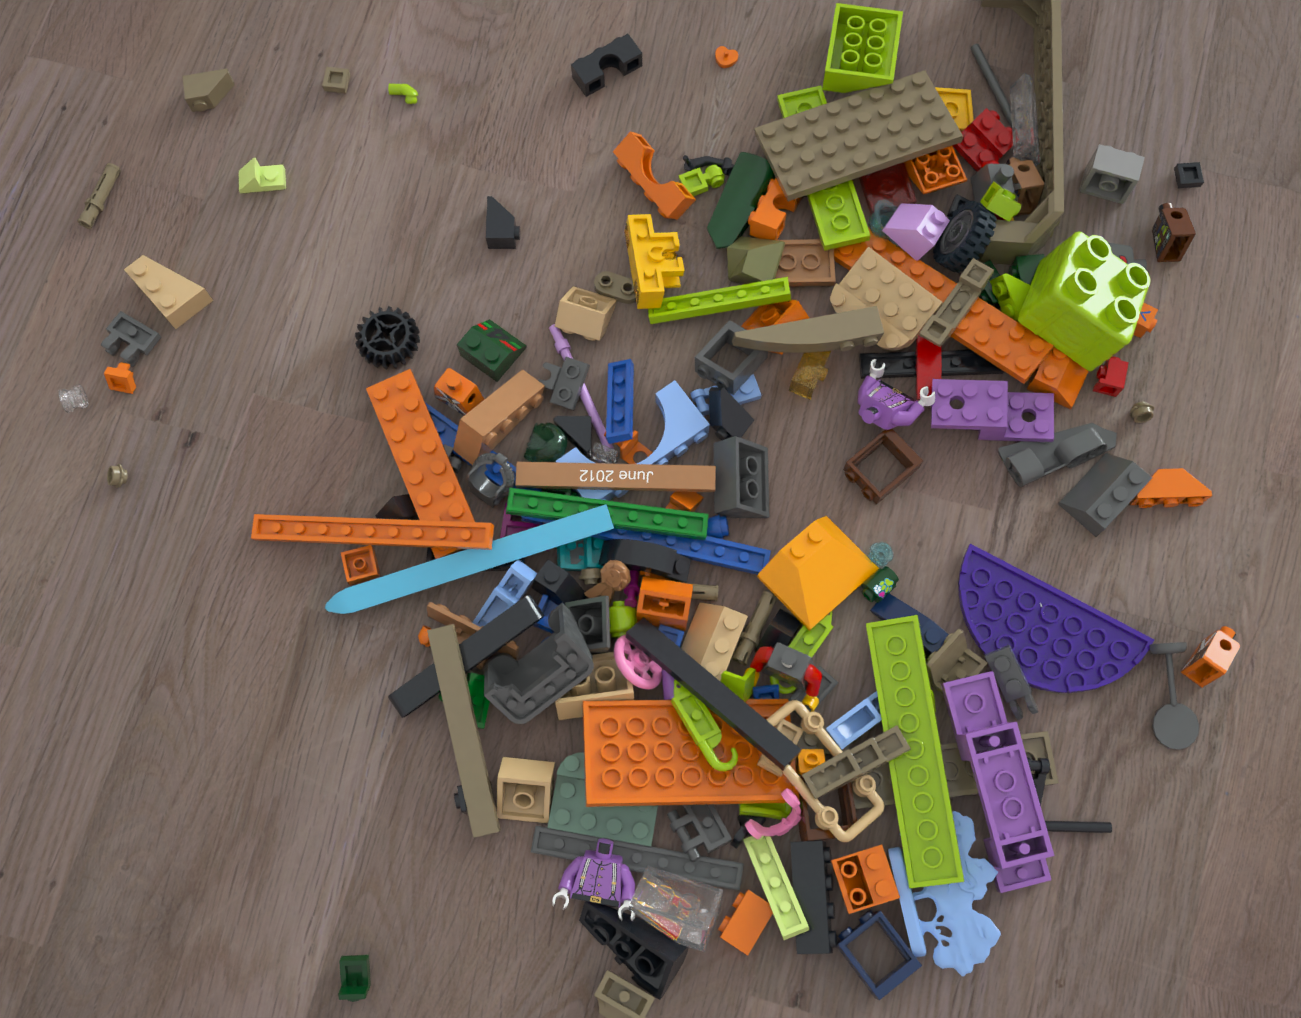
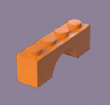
[613,131,696,220]

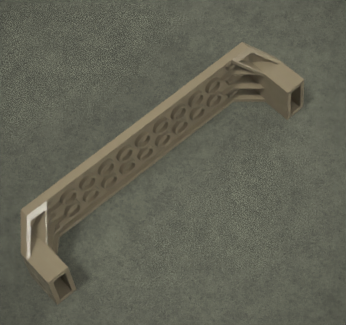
[979,0,1064,265]

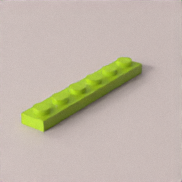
[648,277,791,324]

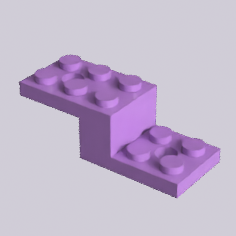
[931,379,1054,442]

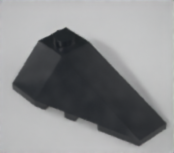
[579,901,690,1000]

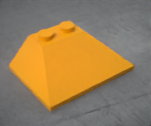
[757,516,879,631]

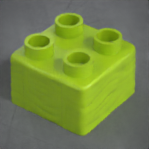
[1018,231,1150,371]

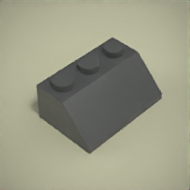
[713,436,769,518]
[1058,453,1152,537]

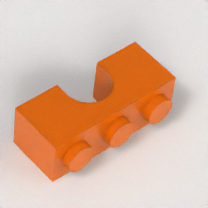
[748,178,802,241]

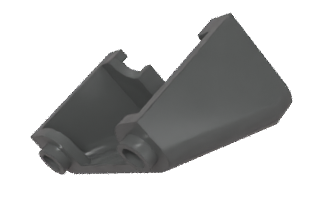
[484,603,594,724]

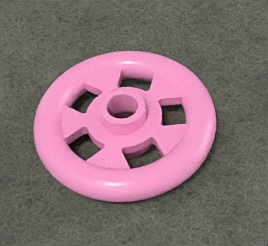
[614,635,662,690]

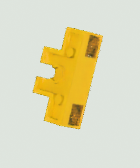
[624,214,685,309]

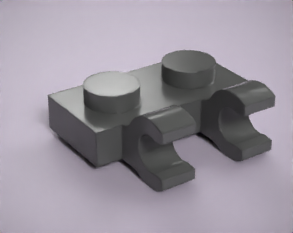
[101,311,161,367]

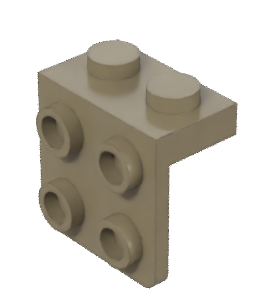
[926,629,989,695]

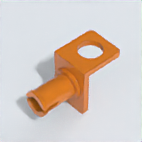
[604,430,653,464]

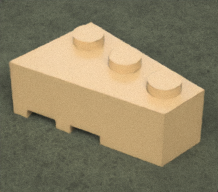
[124,255,213,329]

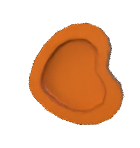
[715,46,739,68]

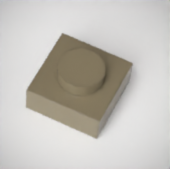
[322,67,350,93]

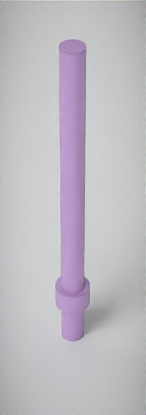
[549,324,614,452]

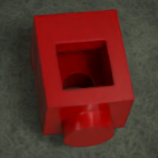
[1092,356,1129,397]

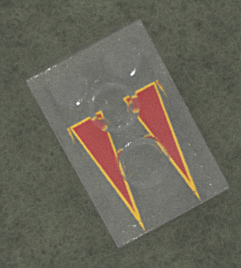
[629,866,723,952]

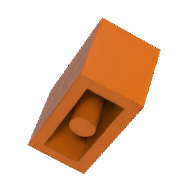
[718,890,773,956]

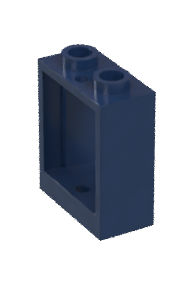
[837,910,922,1000]

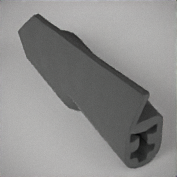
[998,423,1117,487]

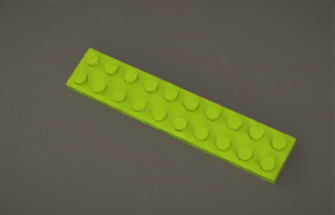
[866,615,965,889]

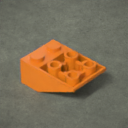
[900,146,967,195]

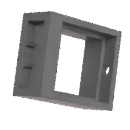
[695,320,768,395]

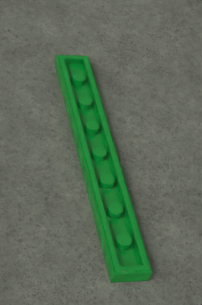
[506,488,709,540]

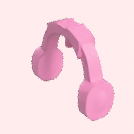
[745,788,802,839]

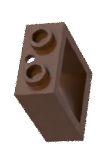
[843,429,923,505]
[798,775,857,841]

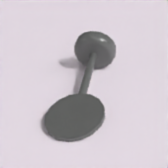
[1149,642,1199,750]

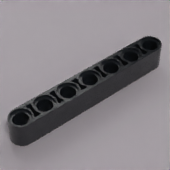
[388,595,545,718]

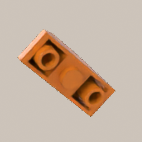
[1129,468,1212,508]

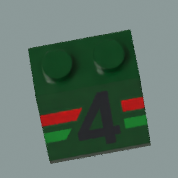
[457,319,527,382]

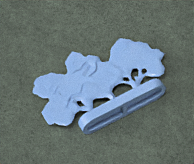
[888,811,1001,977]

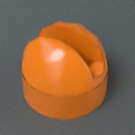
[418,625,431,647]

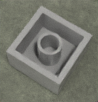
[1079,144,1145,204]

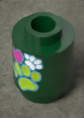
[861,566,899,603]

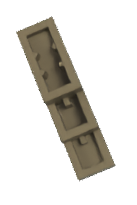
[802,725,911,799]

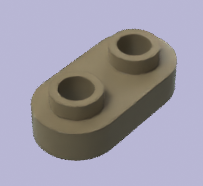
[594,271,636,304]

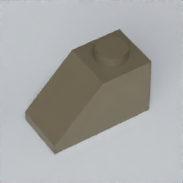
[182,68,234,112]

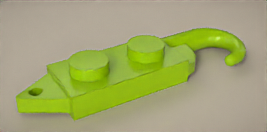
[770,611,833,694]
[671,680,738,771]

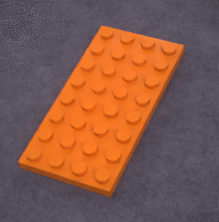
[582,699,799,807]

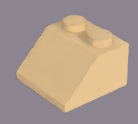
[554,286,617,341]
[497,757,555,823]

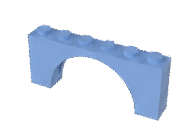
[556,380,710,501]

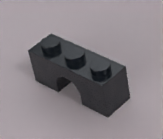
[571,34,642,97]

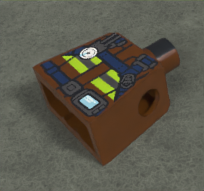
[1152,203,1196,262]

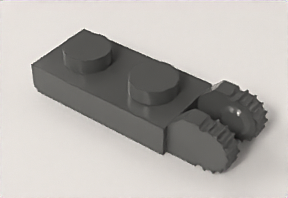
[985,645,1038,720]

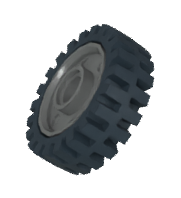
[933,201,996,273]

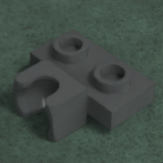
[538,357,590,410]

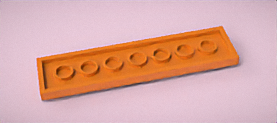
[366,369,476,559]

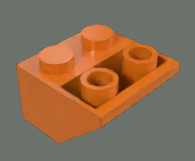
[636,576,693,631]
[831,845,900,914]

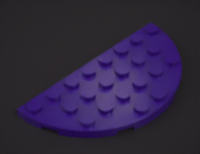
[958,544,1154,693]

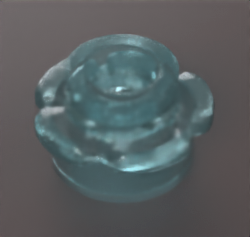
[869,542,893,566]

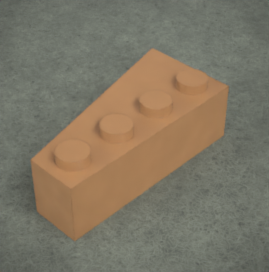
[453,369,545,465]

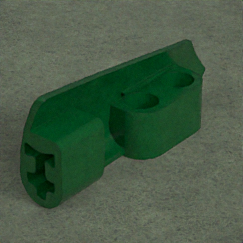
[707,152,776,249]

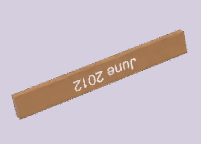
[515,462,716,492]

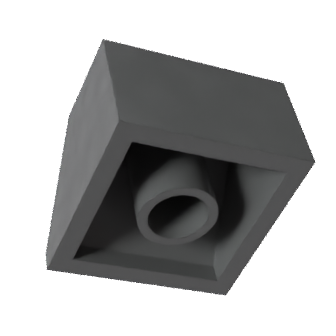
[565,596,610,655]

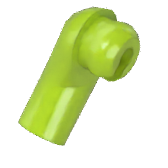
[388,83,418,104]

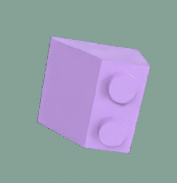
[882,203,950,261]

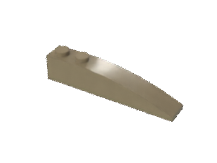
[732,306,884,353]

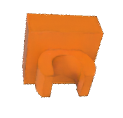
[104,362,136,394]

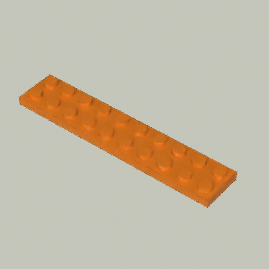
[834,227,1054,384]

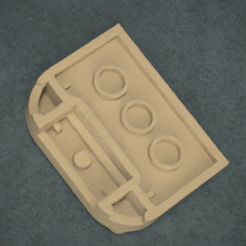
[830,247,943,351]

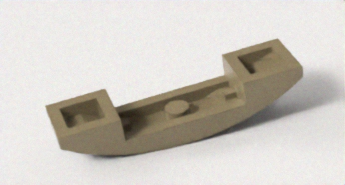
[919,258,994,347]

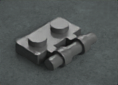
[667,804,732,862]

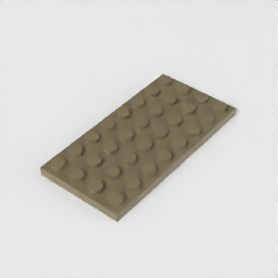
[754,70,963,201]

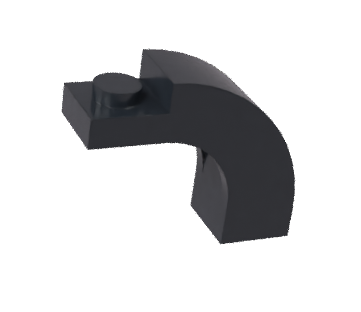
[598,539,692,583]

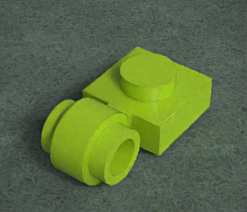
[678,165,725,196]

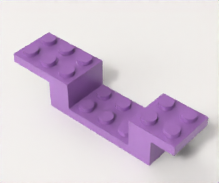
[941,671,1054,893]

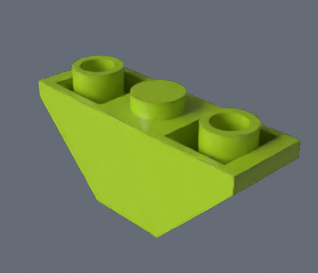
[990,273,1030,325]

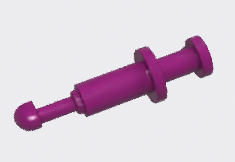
[624,570,640,608]

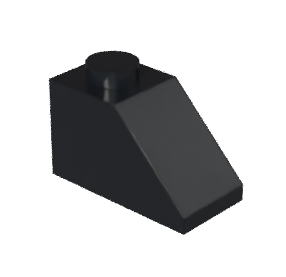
[486,196,521,249]
[709,387,754,440]
[532,560,587,606]

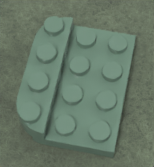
[547,752,658,846]

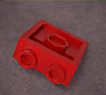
[952,108,1018,172]

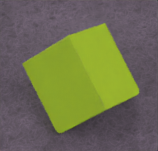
[721,668,756,703]

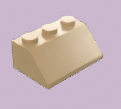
[681,603,748,682]
[555,652,634,720]

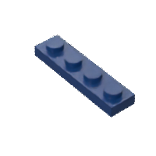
[606,359,634,444]

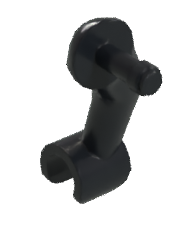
[683,155,734,176]

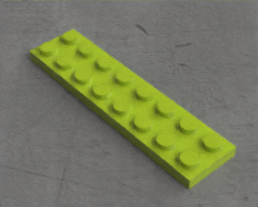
[777,85,870,251]

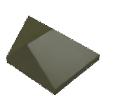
[727,236,785,283]

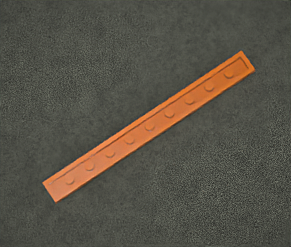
[251,514,494,550]

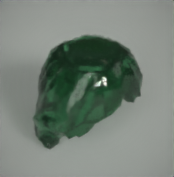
[524,422,568,462]

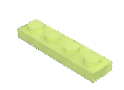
[743,836,809,940]

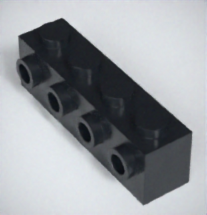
[790,841,837,954]

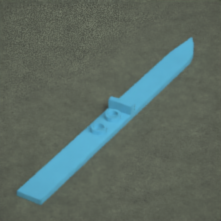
[325,504,614,614]

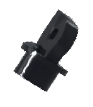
[730,815,766,849]

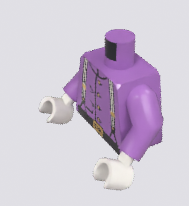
[858,359,935,430]
[552,838,635,921]

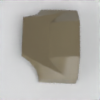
[594,970,655,1018]

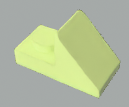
[239,158,286,193]

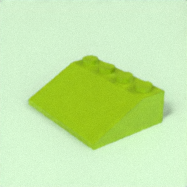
[822,3,903,93]

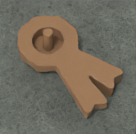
[584,560,631,607]

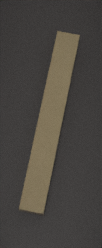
[427,624,501,838]

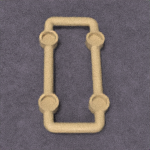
[763,700,884,842]

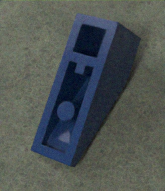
[870,593,949,659]

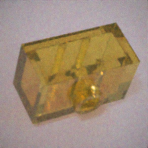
[789,351,831,400]

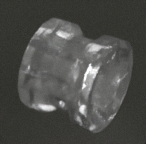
[59,384,88,413]

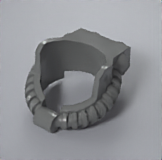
[467,453,514,508]

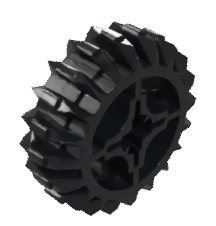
[355,306,420,370]

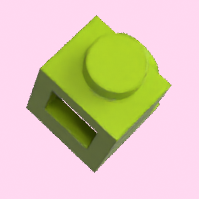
[980,181,1021,222]

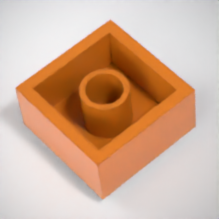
[341,545,380,586]

